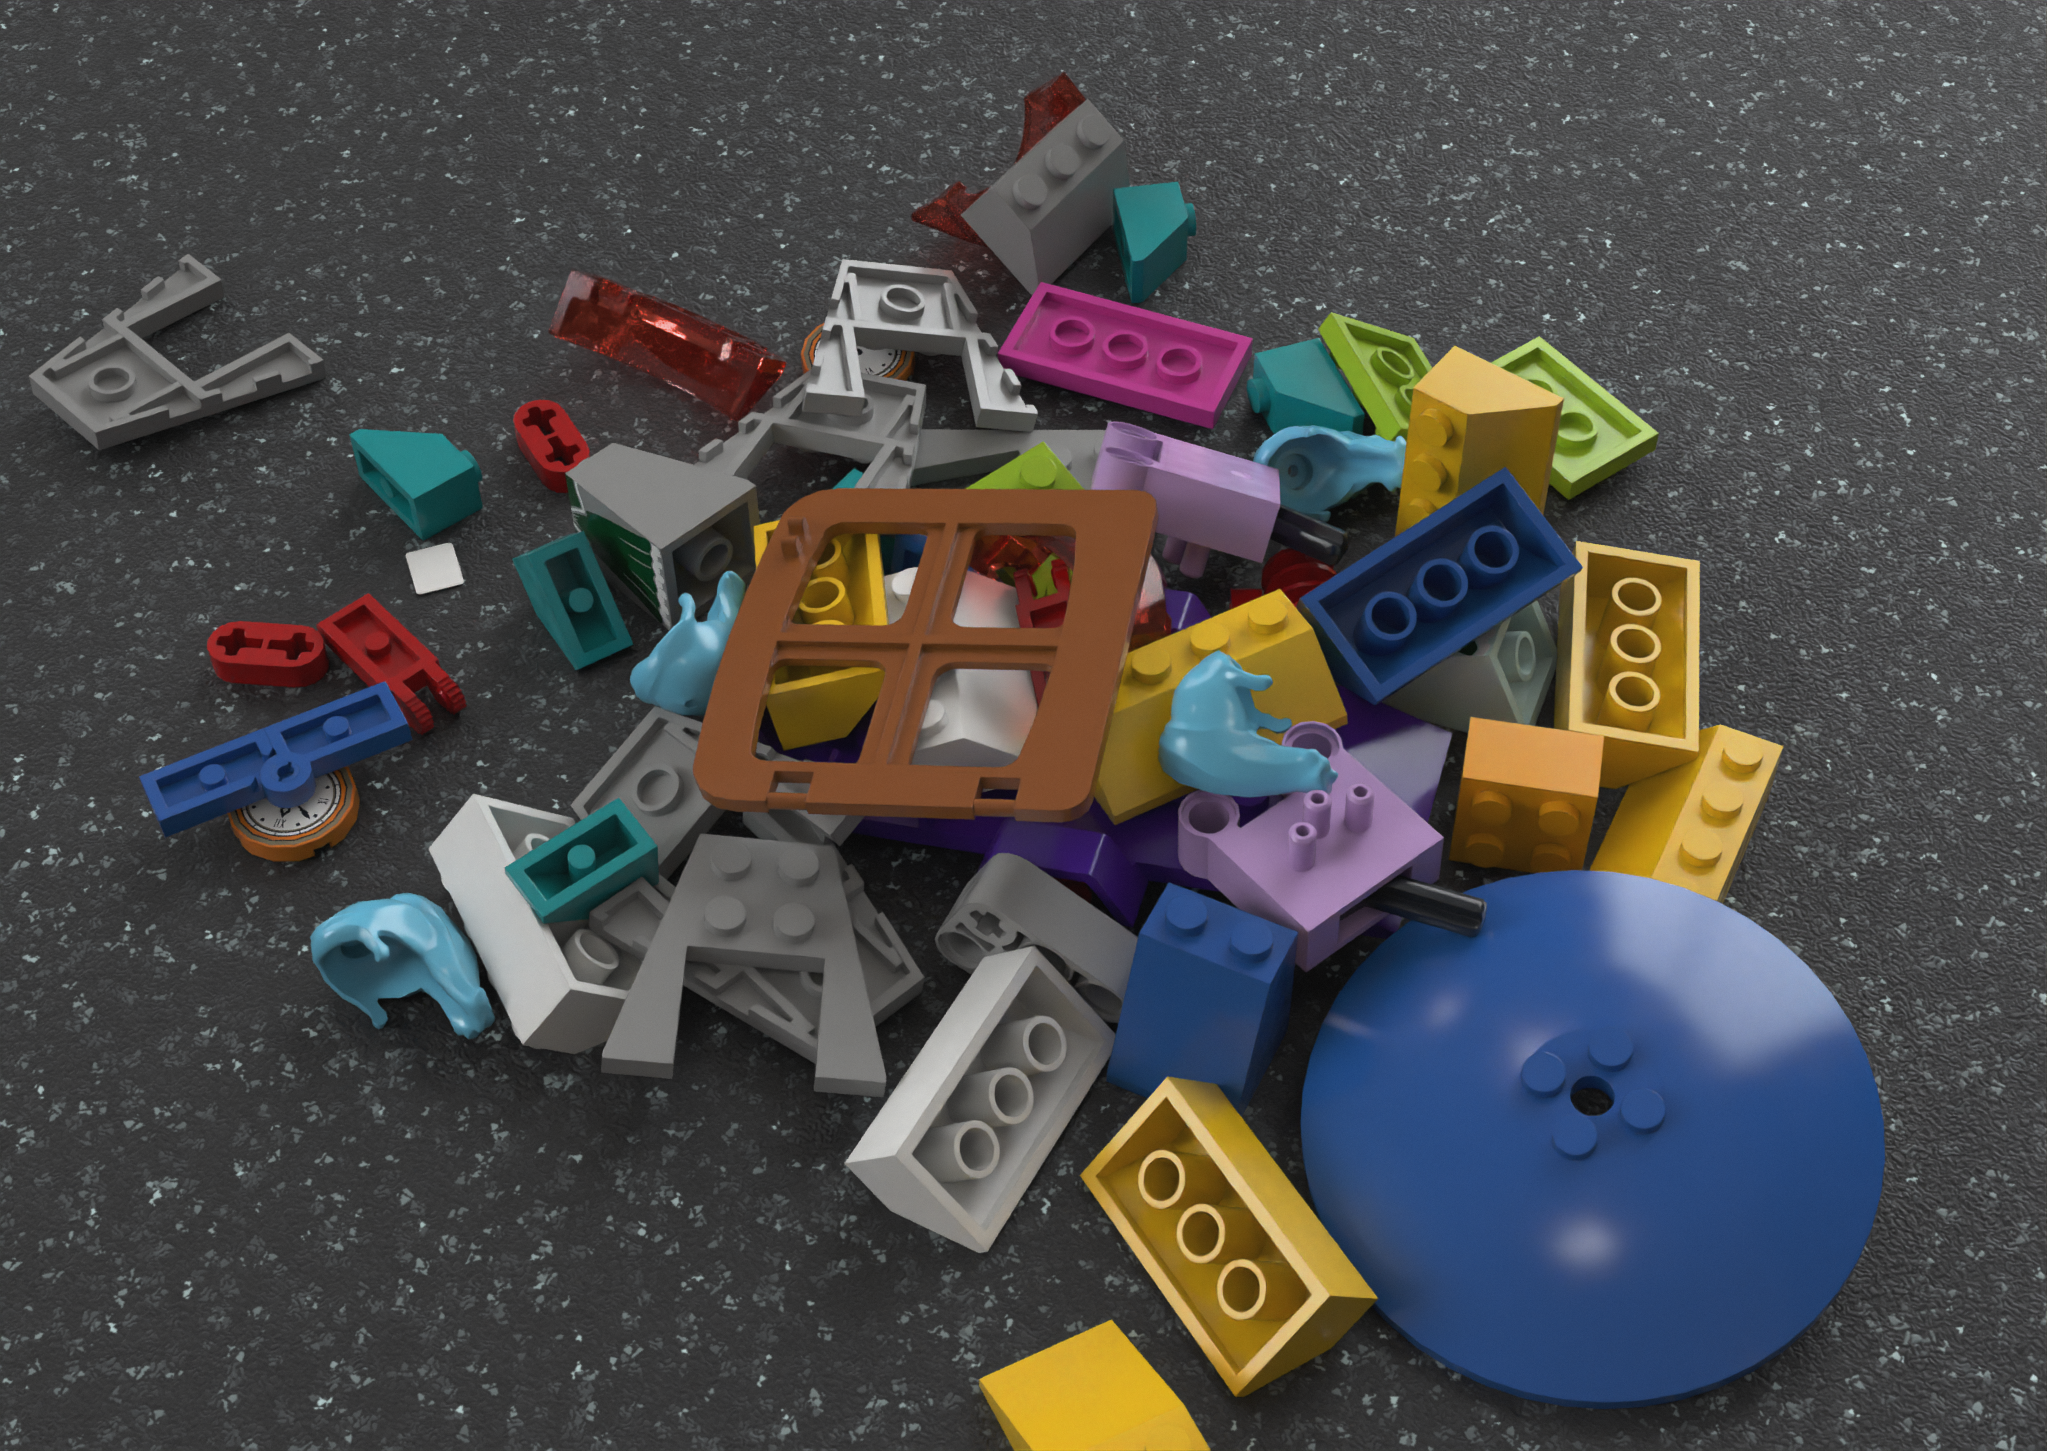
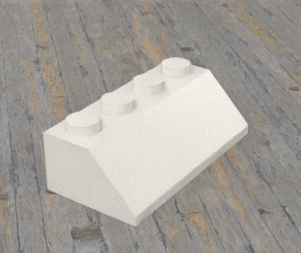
[884,567,1039,792]
[429,794,643,1054]
[844,945,1116,1253]

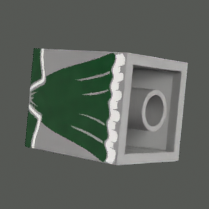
[565,443,760,631]

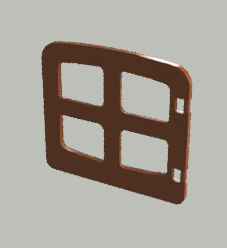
[693,488,1159,822]

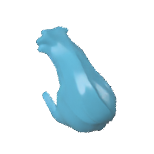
[1253,425,1407,522]
[630,571,746,716]
[1158,650,1338,797]
[310,893,495,1039]

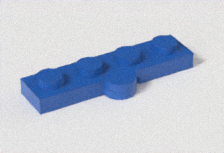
[139,681,412,838]

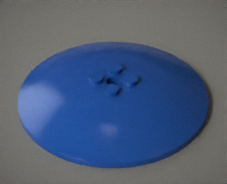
[1300,870,1885,1409]

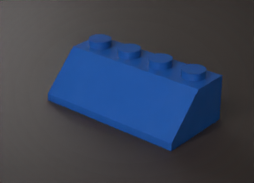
[1296,467,1583,706]

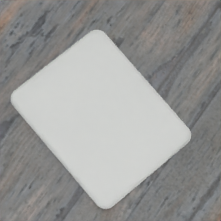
[406,543,464,595]

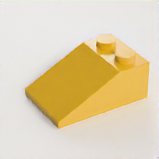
[979,1319,1211,1451]

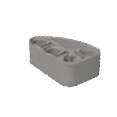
[935,853,1138,1023]

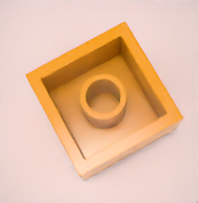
[1449,717,1604,873]

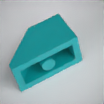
[1112,182,1196,303]
[1247,338,1365,435]
[349,429,483,541]
[512,531,634,670]
[504,797,659,924]

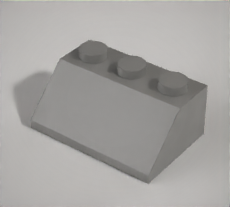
[961,99,1130,295]

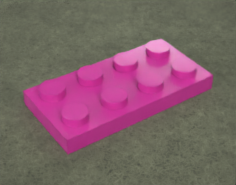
[998,282,1253,429]

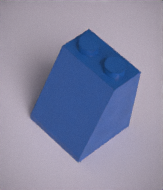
[1106,882,1298,1117]

